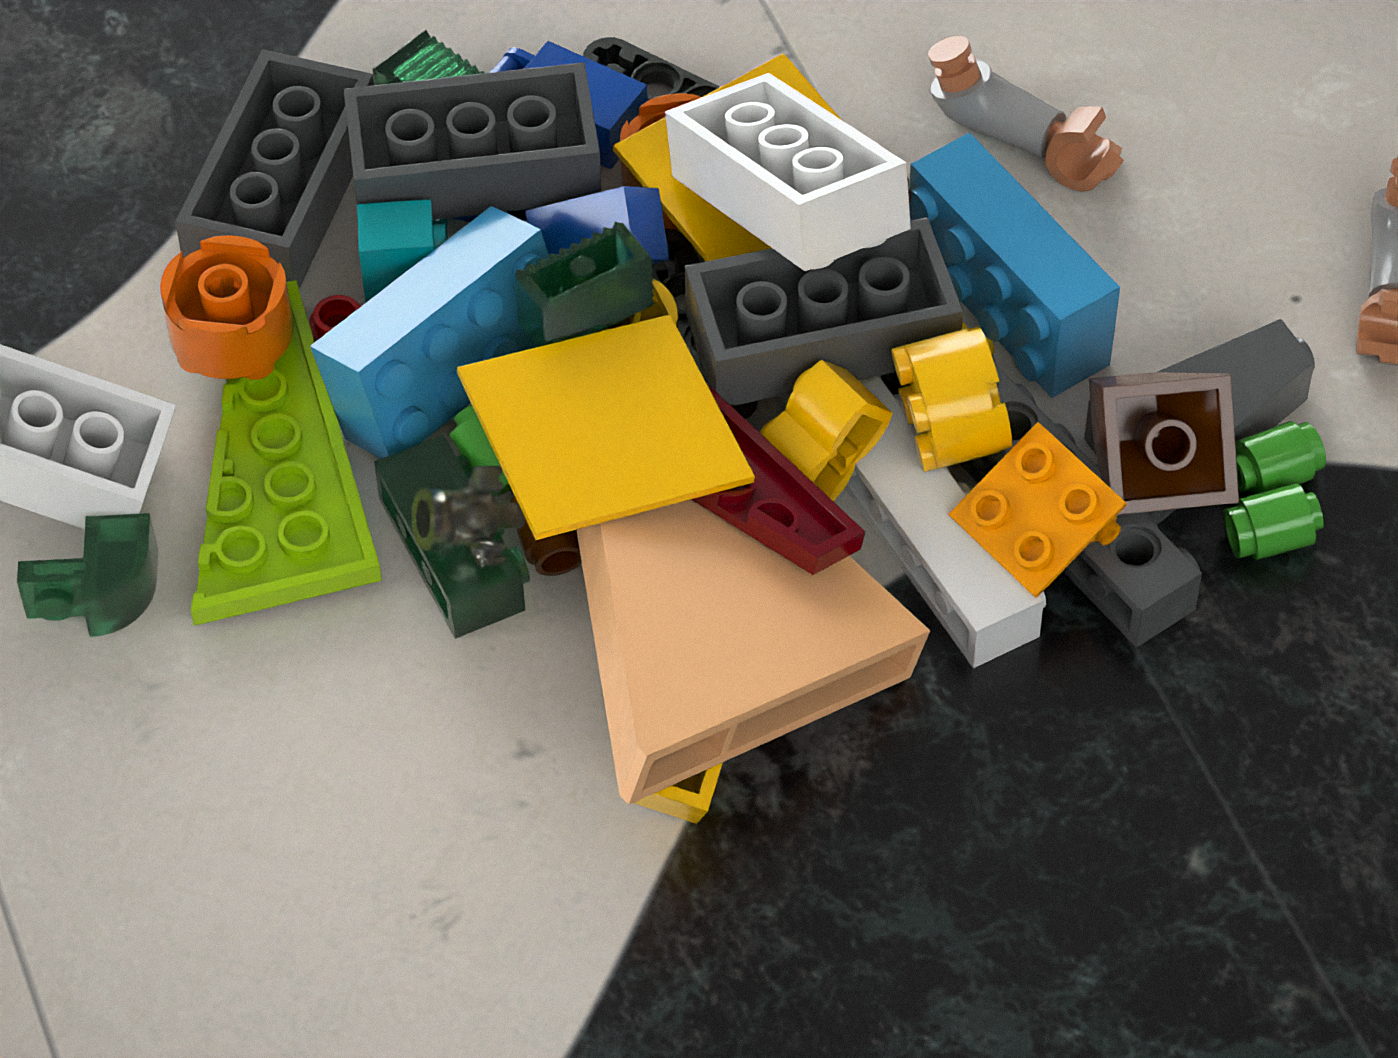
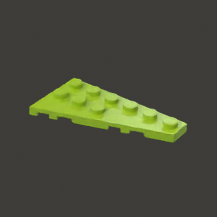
[191,280,382,626]

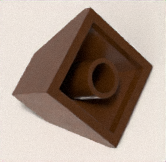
[1089,372,1239,515]

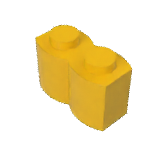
[760,360,893,501]

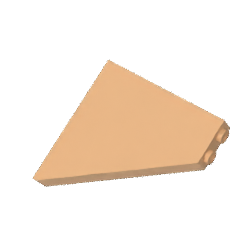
[577,499,930,805]

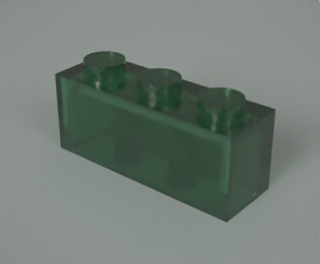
[374,435,530,639]

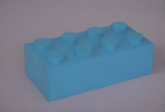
[909,132,1120,398]
[310,206,563,466]

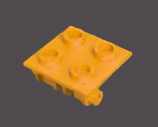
[948,422,1128,598]

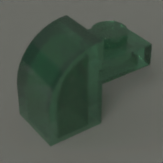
[17,513,158,637]

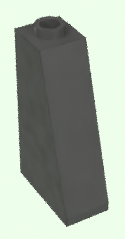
[1084,319,1315,524]

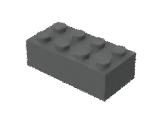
[175,49,374,289]
[344,62,602,220]
[685,217,963,406]

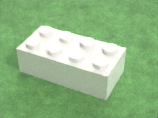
[665,73,911,271]
[0,344,177,544]

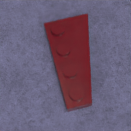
[691,383,866,575]

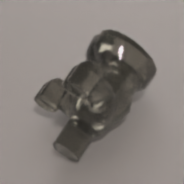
[412,465,525,567]

